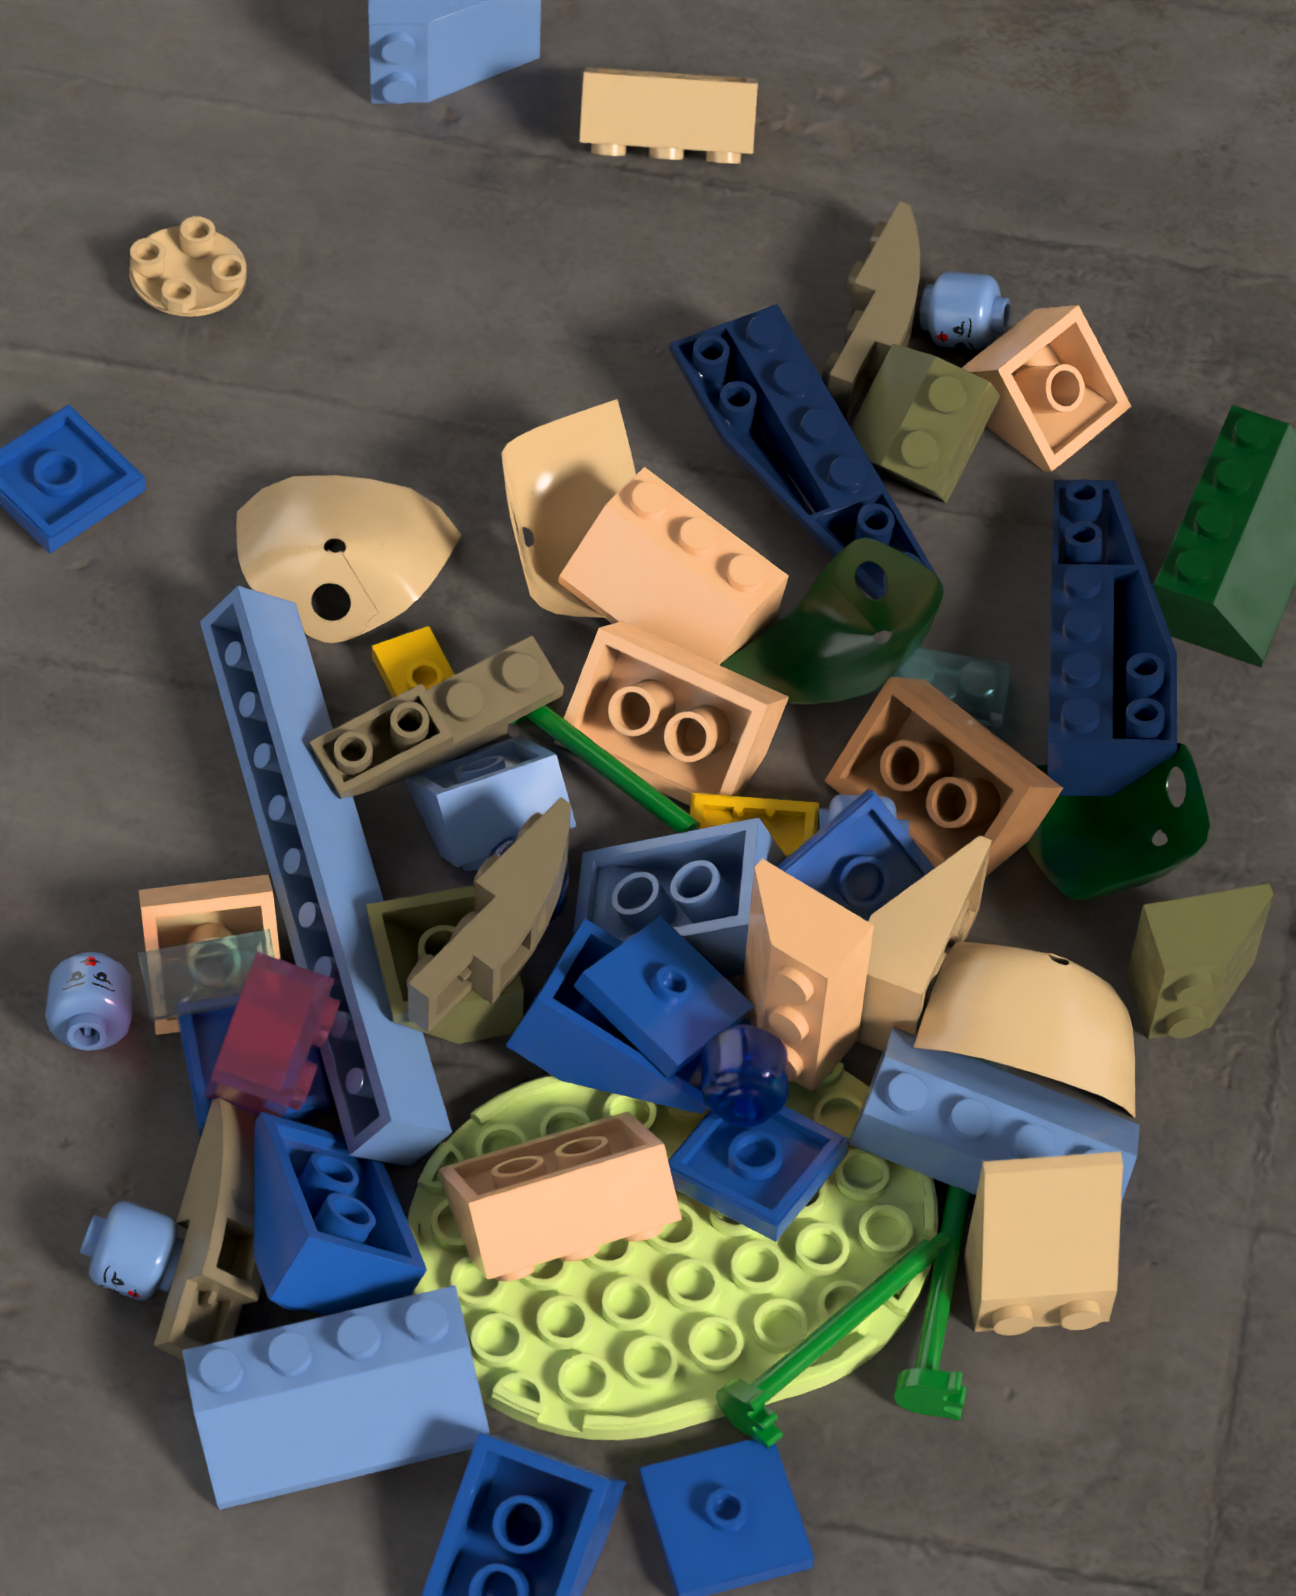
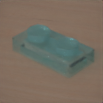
[881,648,1013,728]
[137,929,282,1022]

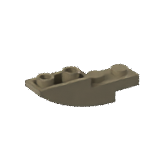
[821,201,920,420]
[309,635,564,799]
[406,797,571,1033]
[154,1098,262,1360]

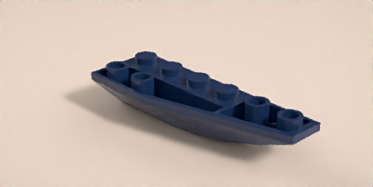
[669,304,945,600]
[1048,479,1177,796]

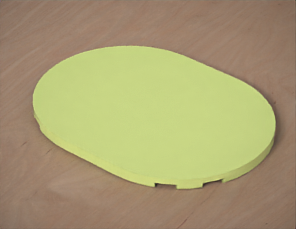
[407,1034,938,1440]

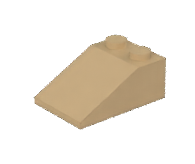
[857,835,992,1052]
[963,1151,1123,1335]

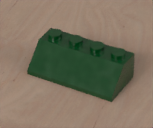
[1153,405,1296,668]

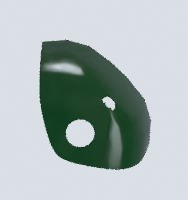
[720,538,944,704]
[1025,743,1210,901]

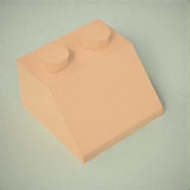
[962,305,1131,472]
[138,875,284,1035]

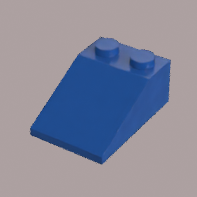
[505,918,752,1114]
[254,1112,427,1316]
[421,1432,626,1596]

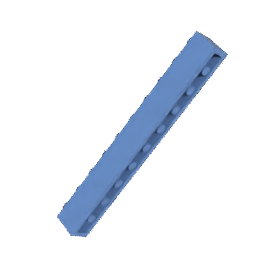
[200,586,452,1167]

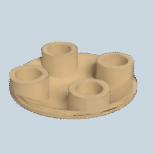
[129,216,247,317]

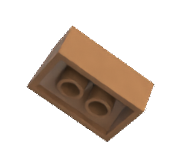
[824,677,1063,877]

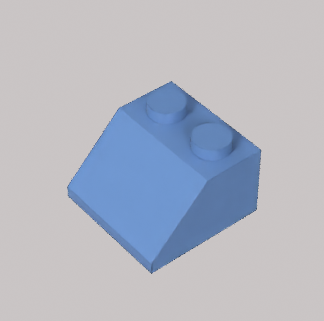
[405,735,576,871]

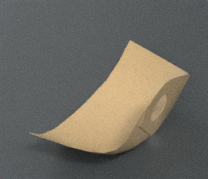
[501,399,636,618]
[237,475,461,643]
[913,942,1135,1118]

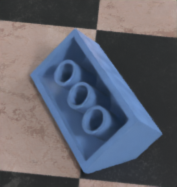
[848,1027,1140,1203]
[182,1285,490,1510]

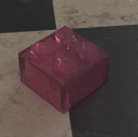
[204,952,340,1118]

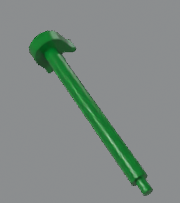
[512,705,700,834]
[894,1185,971,1421]
[716,1231,950,1449]

